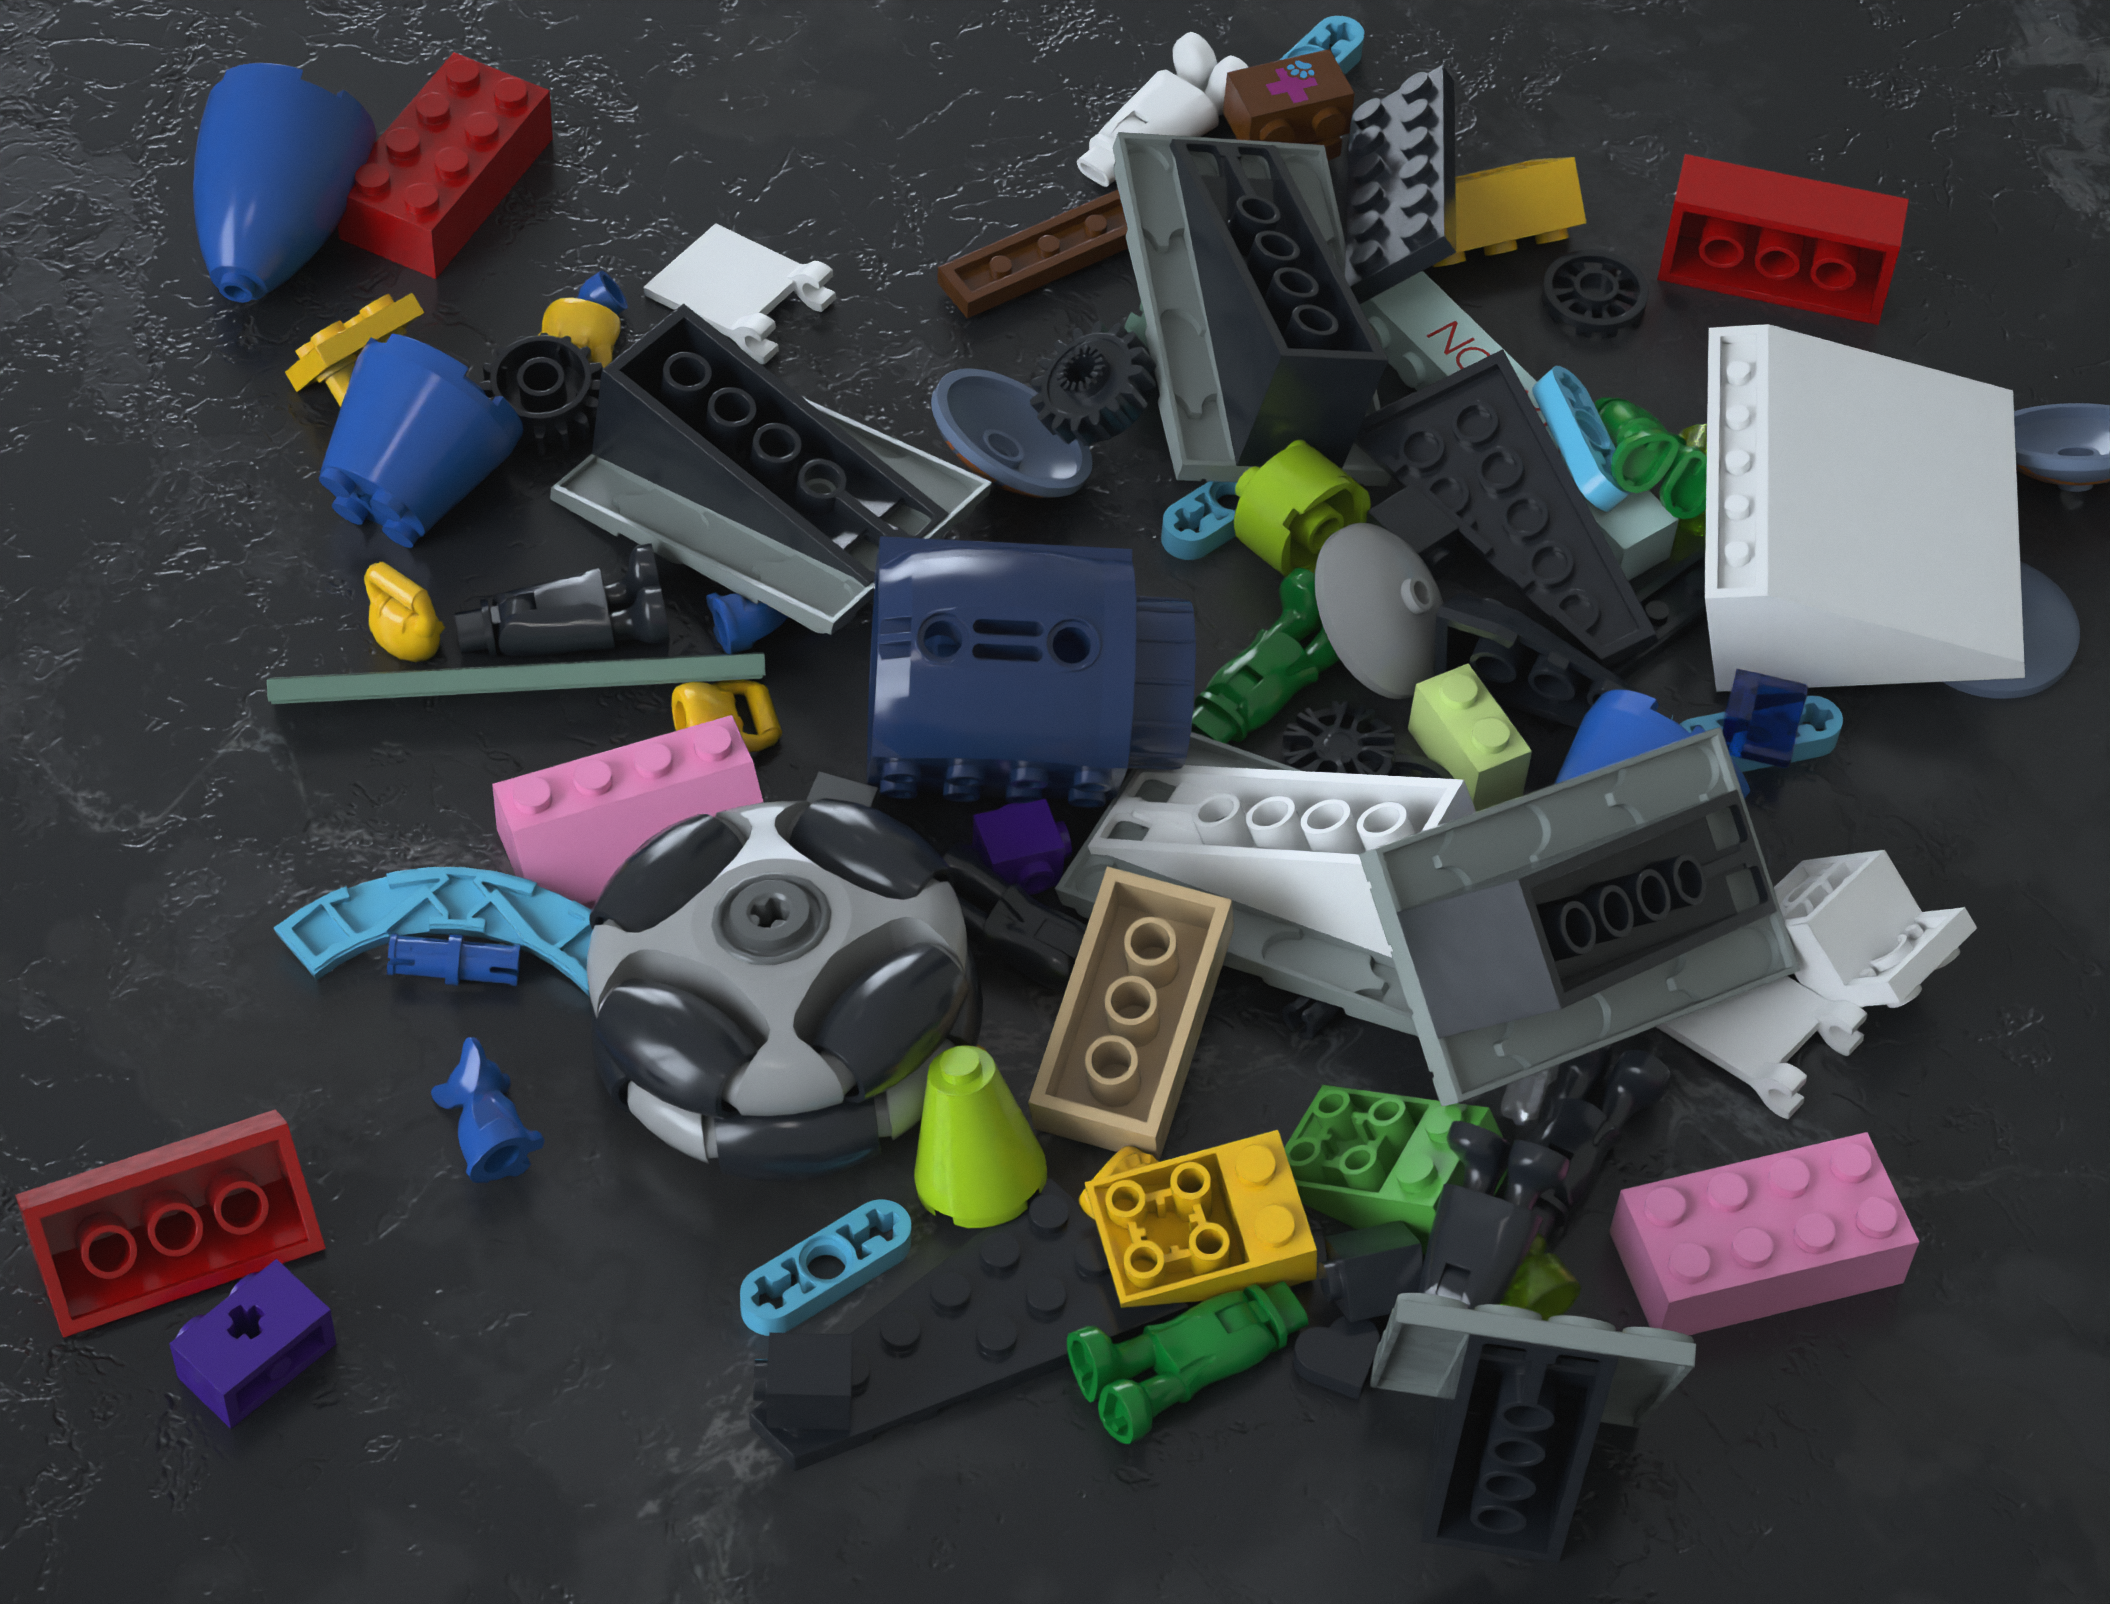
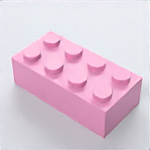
[1609,1132,1919,1336]

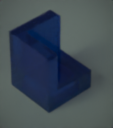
[1722,668,1808,768]

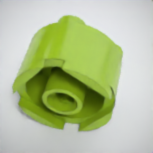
[1234,440,1371,576]

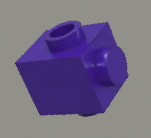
[972,799,1072,895]

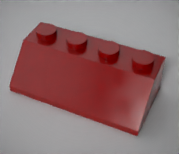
[15,1109,326,1338]

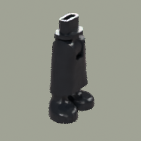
[454,543,670,657]
[1418,1121,1571,1364]

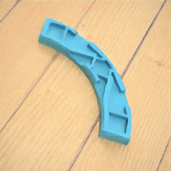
[274,867,593,997]

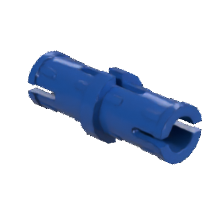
[387,933,521,986]

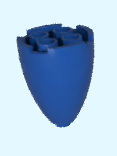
[193,63,377,303]

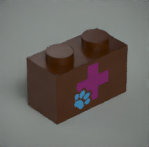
[1223,49,1355,144]

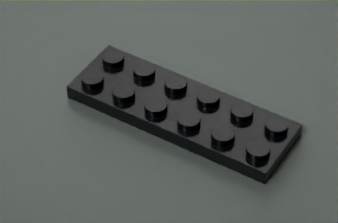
[1345,65,1456,305]

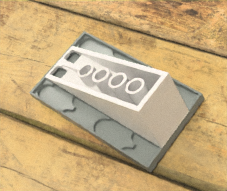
[1055,732,1476,1036]

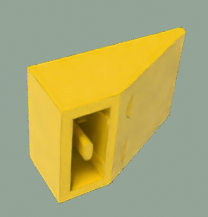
[1085,1130,1317,1308]

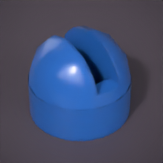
[577,271,628,315]

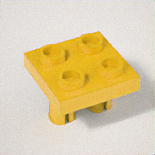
[285,293,424,407]

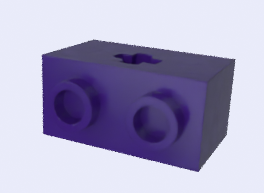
[169,1259,337,1429]

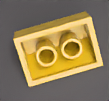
[1433,157,1586,267]

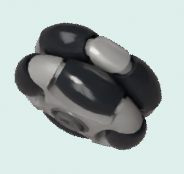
[587,798,983,1182]

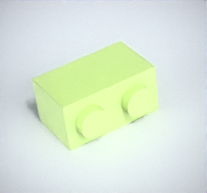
[1408,663,1532,812]

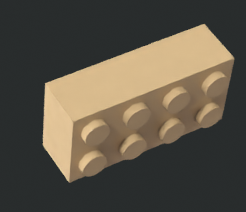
[1028,866,1234,1161]

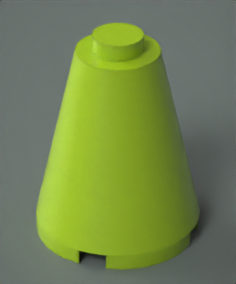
[914,1045,1047,1228]

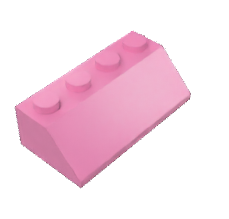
[492,715,763,909]

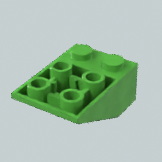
[1284,1085,1508,1254]

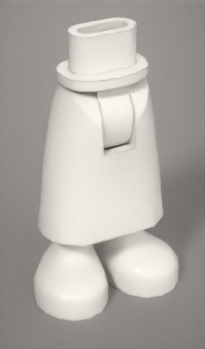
[1077,32,1248,187]

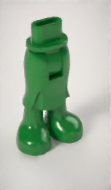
[1594,397,1707,519]
[1191,568,1341,744]
[1067,1281,1308,1444]

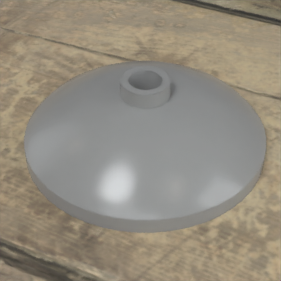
[1315,523,1444,699]

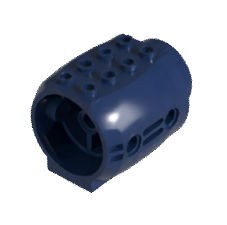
[867,536,1196,808]

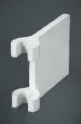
[643,223,836,364]
[1656,976,1867,1119]

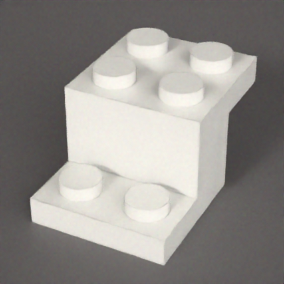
[1774,850,1977,1008]

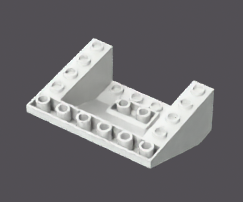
[1705,324,2025,692]

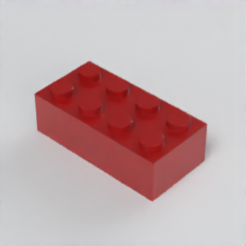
[338,52,553,279]
[1657,154,1909,325]

